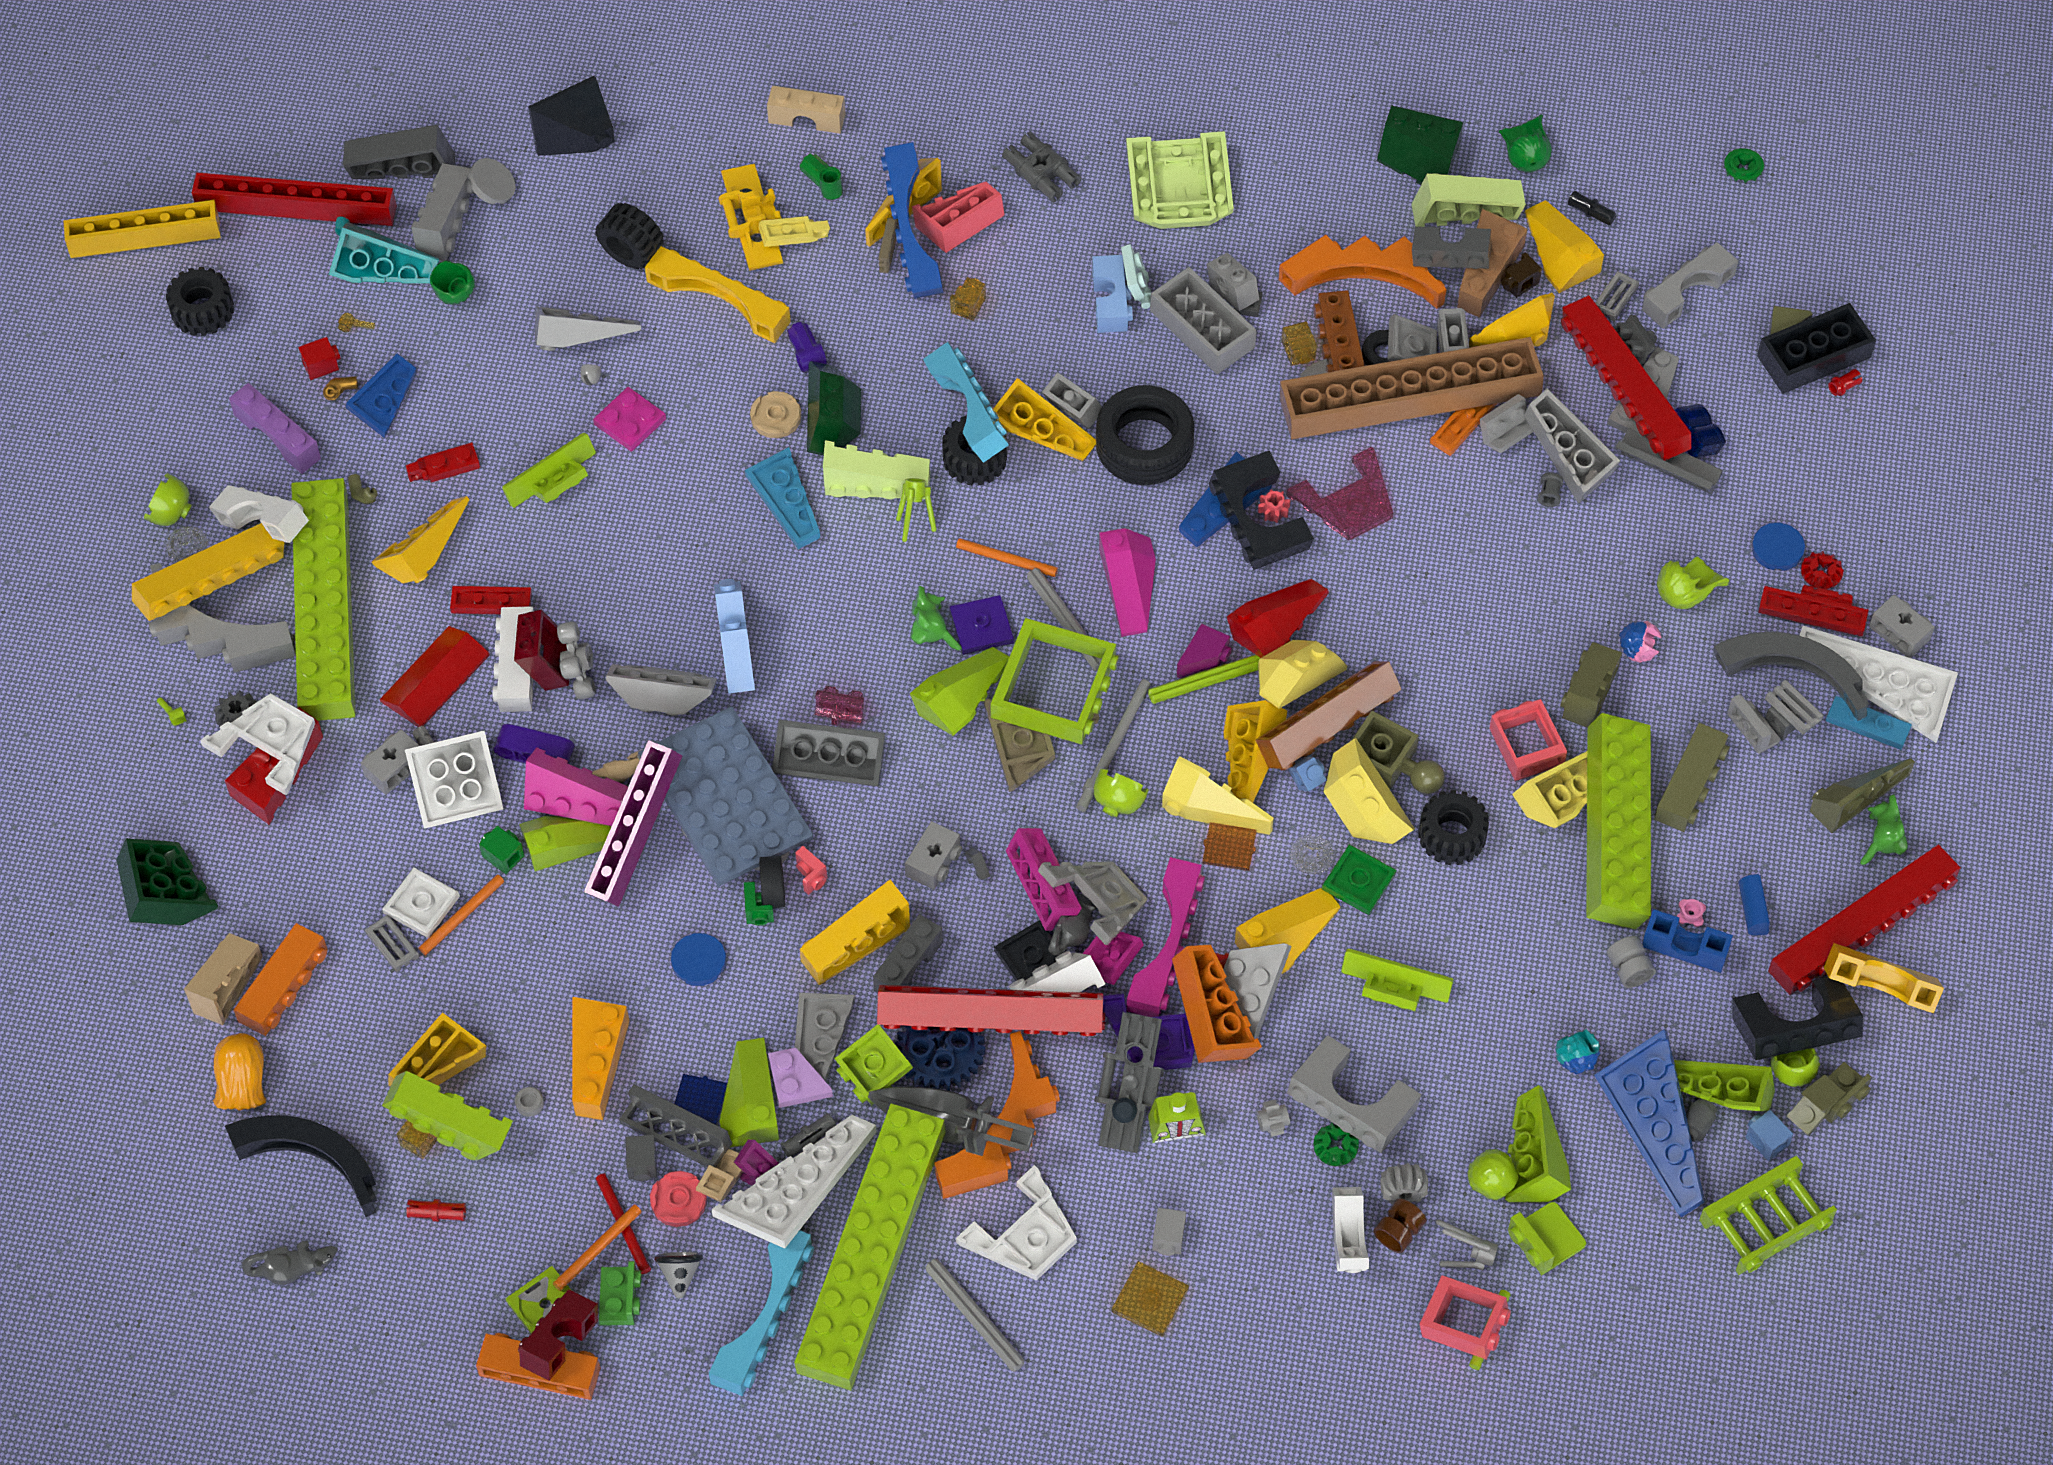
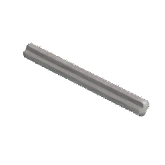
[1027,568,1102,671]
[926,1259,1024,1372]

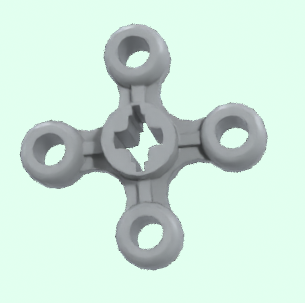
[557,622,596,699]

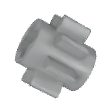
[1257,1099,1290,1137]

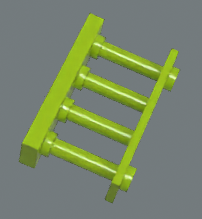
[1699,1155,1837,1275]

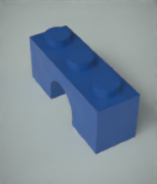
[1642,909,1733,973]

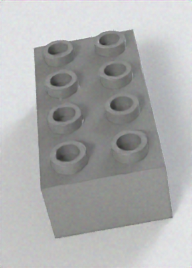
[1150,267,1256,374]

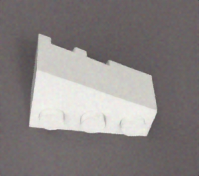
[1009,951,1105,992]

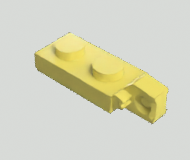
[758,216,830,247]

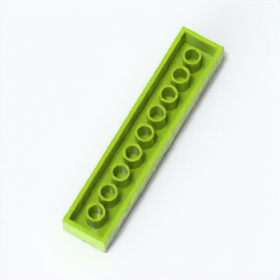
[291,478,356,721]
[794,1104,946,1391]

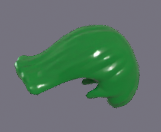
[1499,114,1552,173]

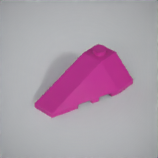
[1099,528,1156,637]

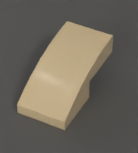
[696,1149,743,1202]

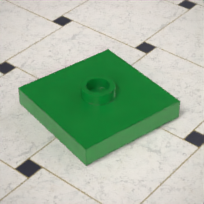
[1322,844,1397,915]

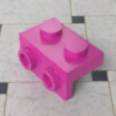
[1083,932,1144,985]

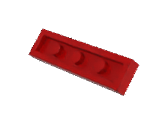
[1758,586,1869,637]

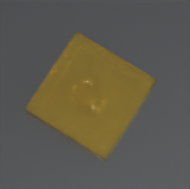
[1111,1261,1189,1337]

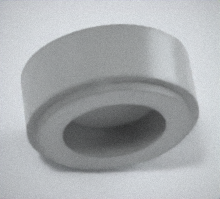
[515,1087,544,1117]

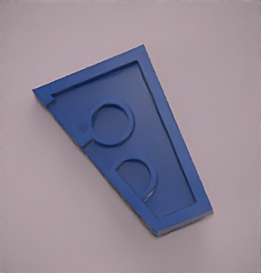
[346,353,416,438]

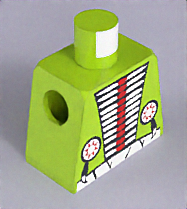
[1148,1092,1206,1143]

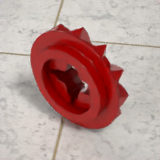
[1801,551,1844,589]

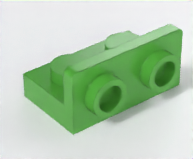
[599,1261,641,1325]

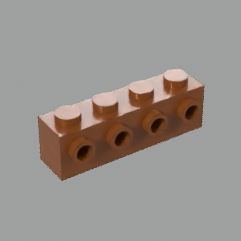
[1313,290,1364,373]

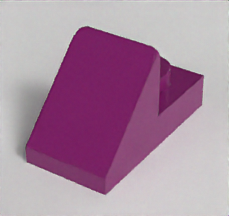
[734,1139,779,1186]

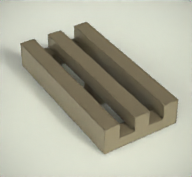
[879,218,898,274]

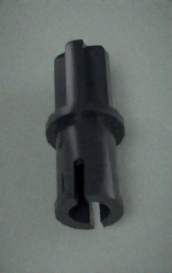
[1568,191,1616,225]

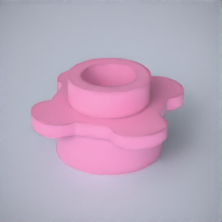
[1677,899,1706,927]

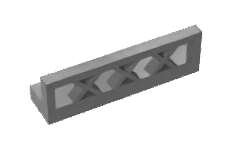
[1615,428,1723,495]
[619,1084,732,1168]

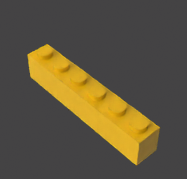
[63,200,221,258]
[132,523,284,621]

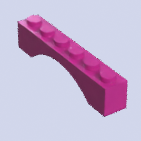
[1126,857,1205,1017]

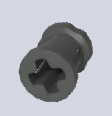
[1537,472,1564,507]

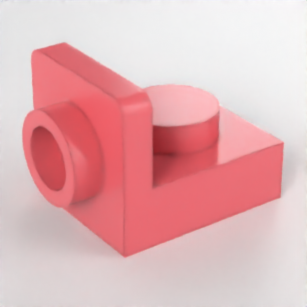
[795,846,828,895]

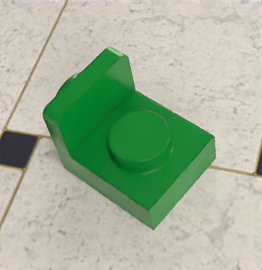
[744,882,774,926]

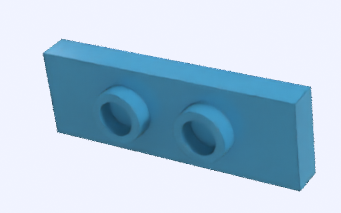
[1826,696,1912,750]

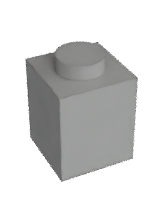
[1153,1208,1186,1256]

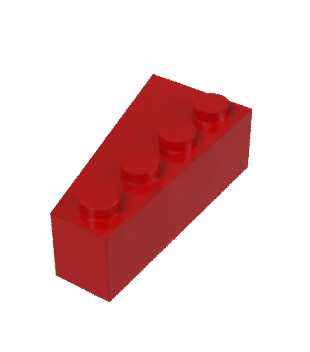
[225,707,323,825]

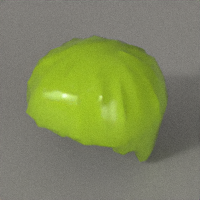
[1770,1048,1820,1087]
[1467,1149,1518,1200]

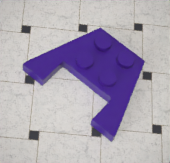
[1103,994,1195,1070]

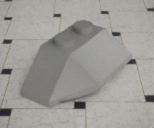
[606,664,717,716]

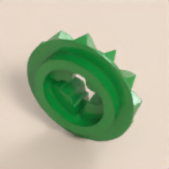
[1724,148,1764,184]
[1313,1122,1359,1166]

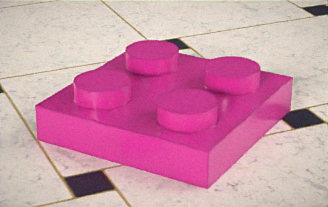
[593,387,666,452]

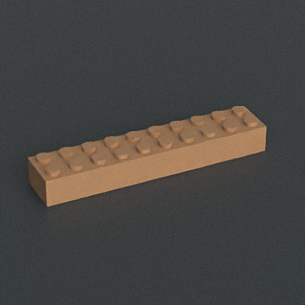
[1280,337,1544,440]

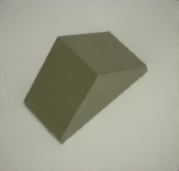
[1769,306,1813,335]

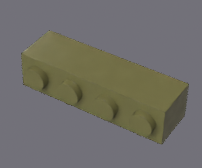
[1654,723,1730,832]

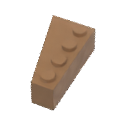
[1457,209,1527,318]

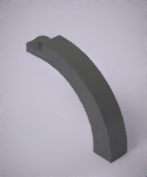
[1714,632,1869,721]

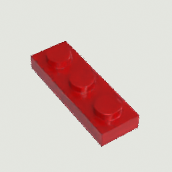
[450,586,532,615]

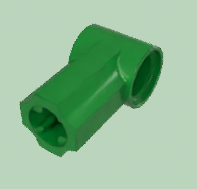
[800,153,843,200]

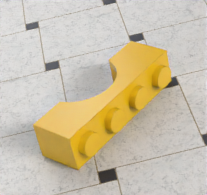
[1824,943,1944,1013]

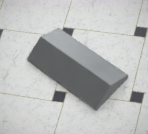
[772,720,885,787]

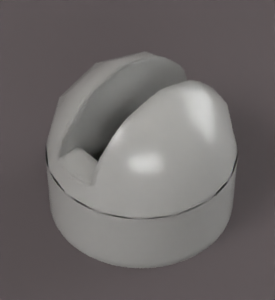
[580,364,601,385]

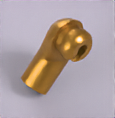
[323,376,358,400]

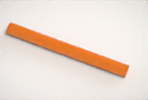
[956,538,1058,577]
[418,874,504,955]
[553,1204,642,1291]

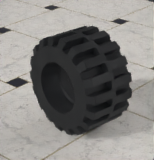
[595,203,664,269]
[166,267,234,336]
[942,416,1007,486]
[1418,790,1489,865]

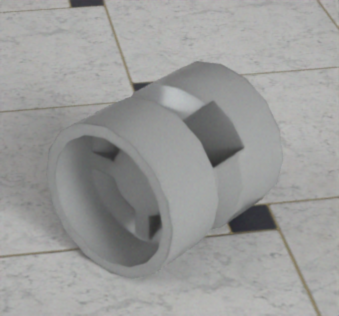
[1607,936,1656,988]

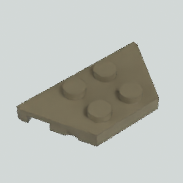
[984,699,1055,792]

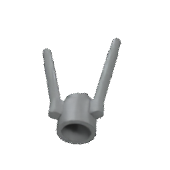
[1436,1219,1498,1271]

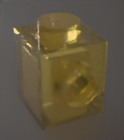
[396,1120,437,1159]

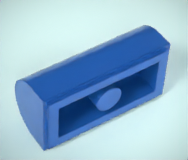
[1738,874,1770,936]

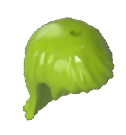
[1657,556,1729,609]

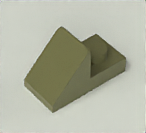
[1787,1074,1847,1136]

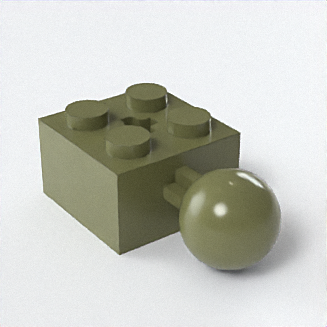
[1351,711,1445,794]

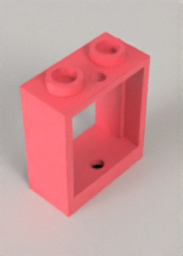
[1489,699,1567,781]
[1419,1275,1511,1360]

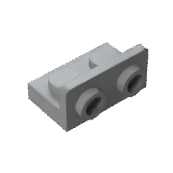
[1480,394,1533,453]
[1727,694,1780,754]

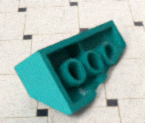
[328,222,440,284]

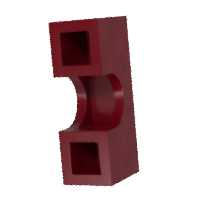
[518,1289,598,1381]

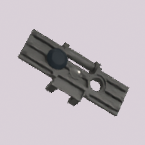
[1094,1012,1164,1153]

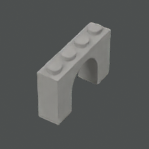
[1287,1035,1422,1153]

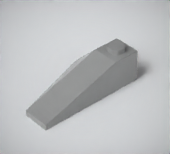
[535,306,641,351]

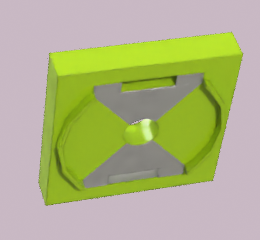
[505,1266,571,1334]

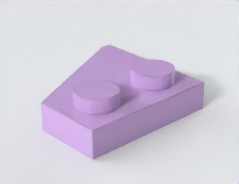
[768,1048,833,1108]

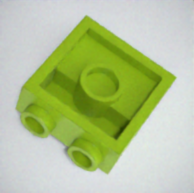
[834,1024,913,1106]

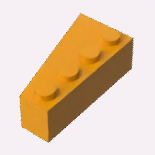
[572,997,630,1120]

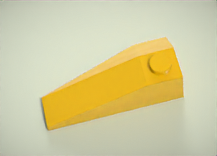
[372,496,469,584]
[1235,888,1341,975]

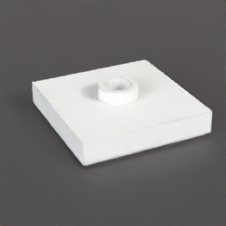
[382,868,460,938]

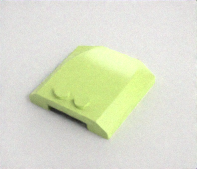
[1126,131,1234,229]

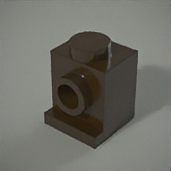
[1501,252,1542,298]

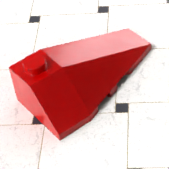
[1226,579,1329,658]

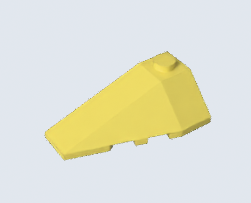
[1512,751,1587,828]
[1162,756,1274,835]

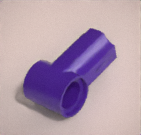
[787,322,827,373]

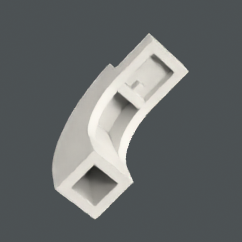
[1332,1187,1369,1273]

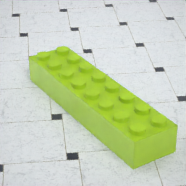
[1586,713,1651,930]

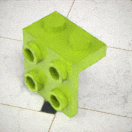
[1508,1202,1586,1275]

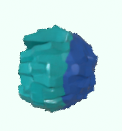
[1555,1029,1600,1074]

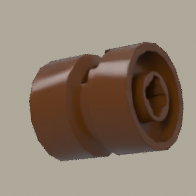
[1373,1198,1427,1254]

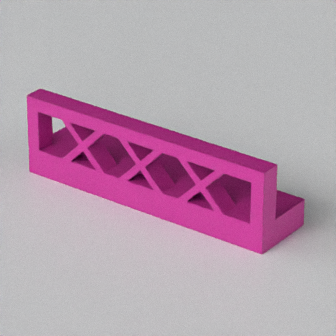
[1006,828,1082,931]

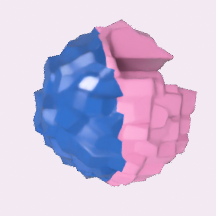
[1619,621,1662,663]

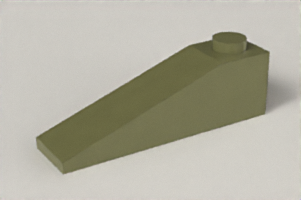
[1810,758,1915,833]

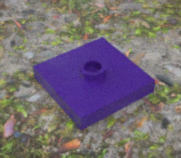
[949,595,1014,655]

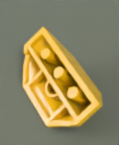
[1469,292,1555,348]

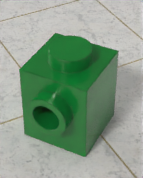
[479,825,524,875]

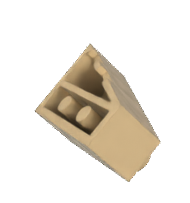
[184,933,263,1025]

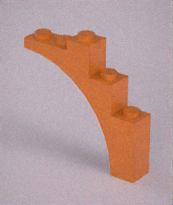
[1278,235,1446,309]
[934,1031,1060,1199]

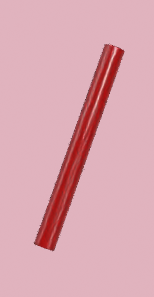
[595,1173,651,1275]

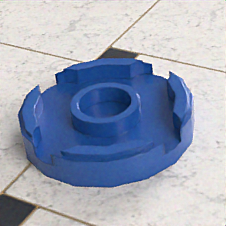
[1752,522,1805,571]
[671,933,726,986]

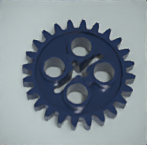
[895,1025,986,1091]

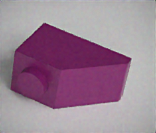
[1177,623,1232,679]

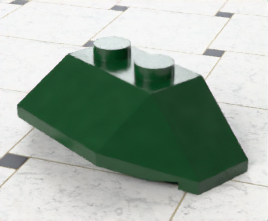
[807,361,861,456]

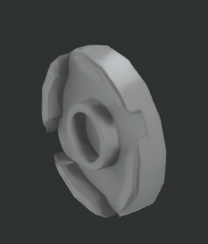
[468,158,516,205]

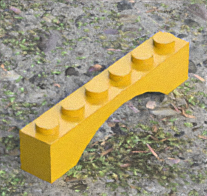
[645,246,791,343]

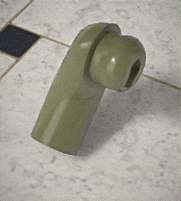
[348,474,377,505]

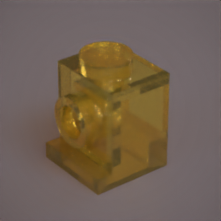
[950,277,986,321]

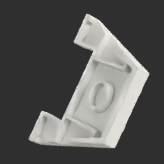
[201,693,315,795]
[956,1165,1077,1281]

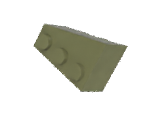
[1560,642,1622,727]

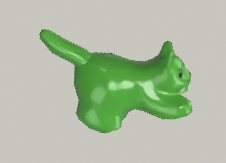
[910,586,962,651]
[1860,794,1908,865]

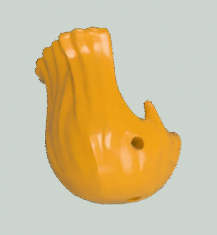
[213,1033,266,1111]

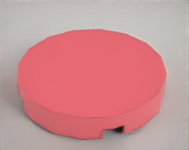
[650,1171,707,1227]

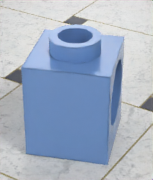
[1745,1110,1793,1162]

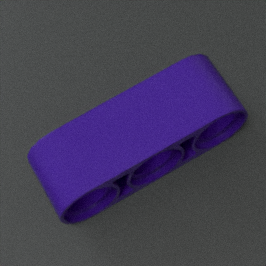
[493,724,575,764]

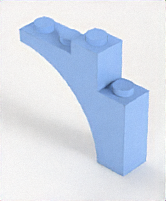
[714,579,755,694]

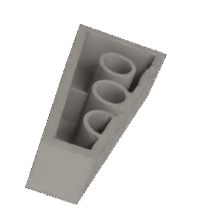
[1524,389,1620,504]

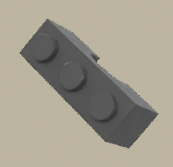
[1412,226,1492,269]
[873,914,943,993]

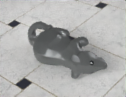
[1048,893,1097,956]
[242,1241,338,1285]

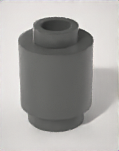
[1686,1098,1717,1142]

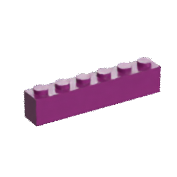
[584,740,683,907]

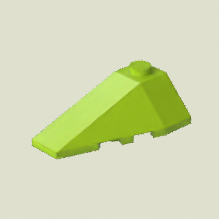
[519,816,612,871]
[719,1037,779,1148]

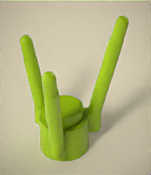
[896,478,936,542]

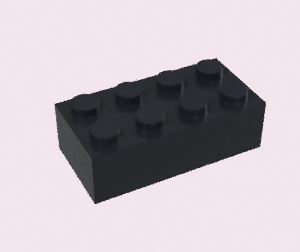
[1757,303,1876,394]

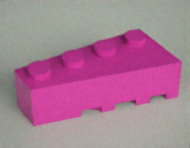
[524,748,628,826]

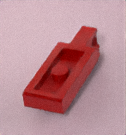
[405,442,480,483]

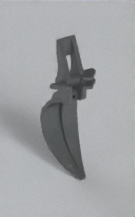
[868,1087,1035,1156]

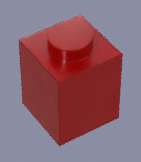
[298,337,341,381]

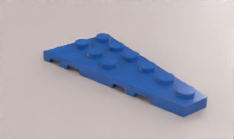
[1594,1029,1705,1217]

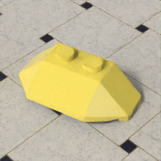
[1258,640,1347,709]
[1323,738,1415,844]

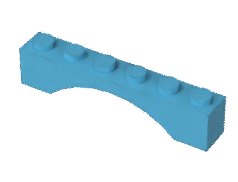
[923,342,1009,463]
[709,1230,814,1396]

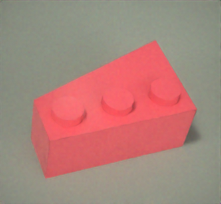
[912,182,1005,253]

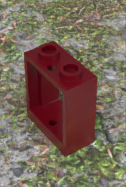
[514,609,569,691]

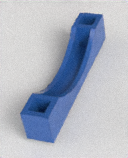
[881,142,944,299]

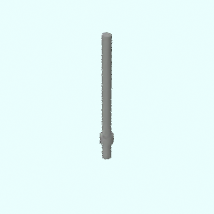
[1076,679,1151,812]

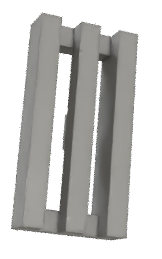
[1595,271,1639,322]
[1765,680,1824,735]
[365,915,419,973]

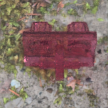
[815,686,864,726]

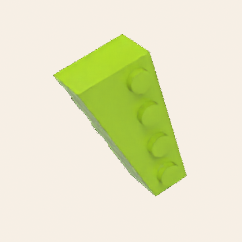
[382,1071,513,1160]

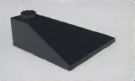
[528,76,615,156]

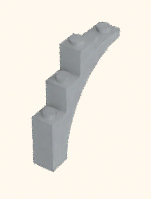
[148,563,296,673]

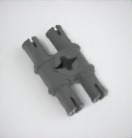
[1002,131,1082,202]

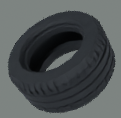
[1096,385,1194,485]

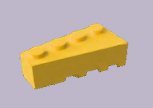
[799,880,910,985]

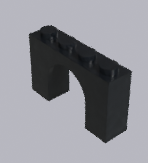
[1209,450,1314,570]
[1732,977,1863,1060]

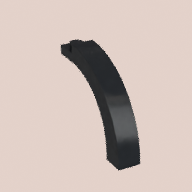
[225,1115,378,1217]

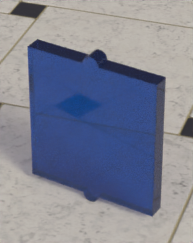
[674,1074,727,1125]

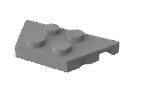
[1223,943,1292,1039]

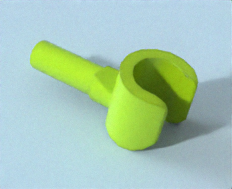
[157,697,187,726]

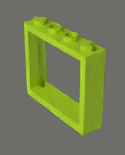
[991,618,1119,744]

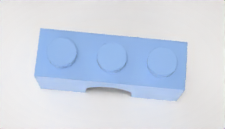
[1092,255,1133,333]

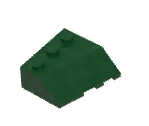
[1377,105,1463,185]
[116,838,218,925]

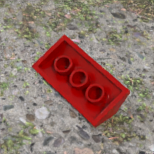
[380,626,490,727]

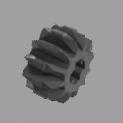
[214,690,257,727]

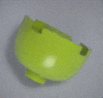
[144,473,192,526]
[1093,769,1149,818]

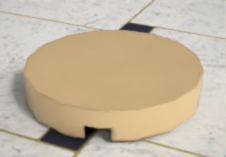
[750,391,802,438]

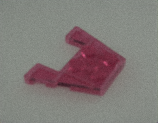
[1286,447,1393,541]

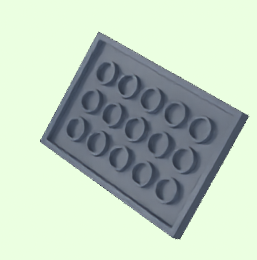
[637,706,813,887]

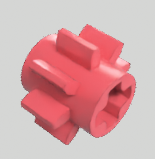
[1258,489,1290,523]

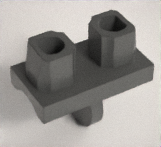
[1614,315,1657,365]

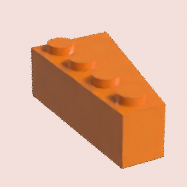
[1172,945,1262,1063]

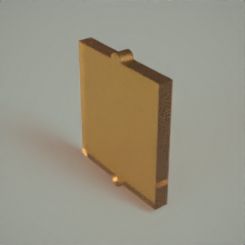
[1202,822,1257,871]

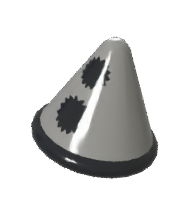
[654,1252,703,1299]

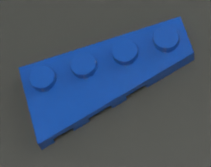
[1179,451,1272,547]

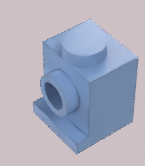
[1288,754,1327,791]

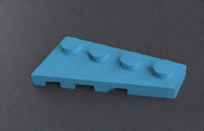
[745,447,821,549]

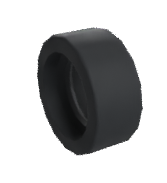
[759,856,785,908]

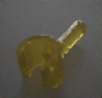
[338,313,375,332]

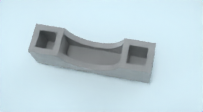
[1642,242,1738,329]

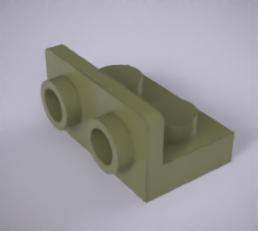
[1825,1062,1872,1123]

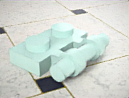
[1121,244,1152,309]

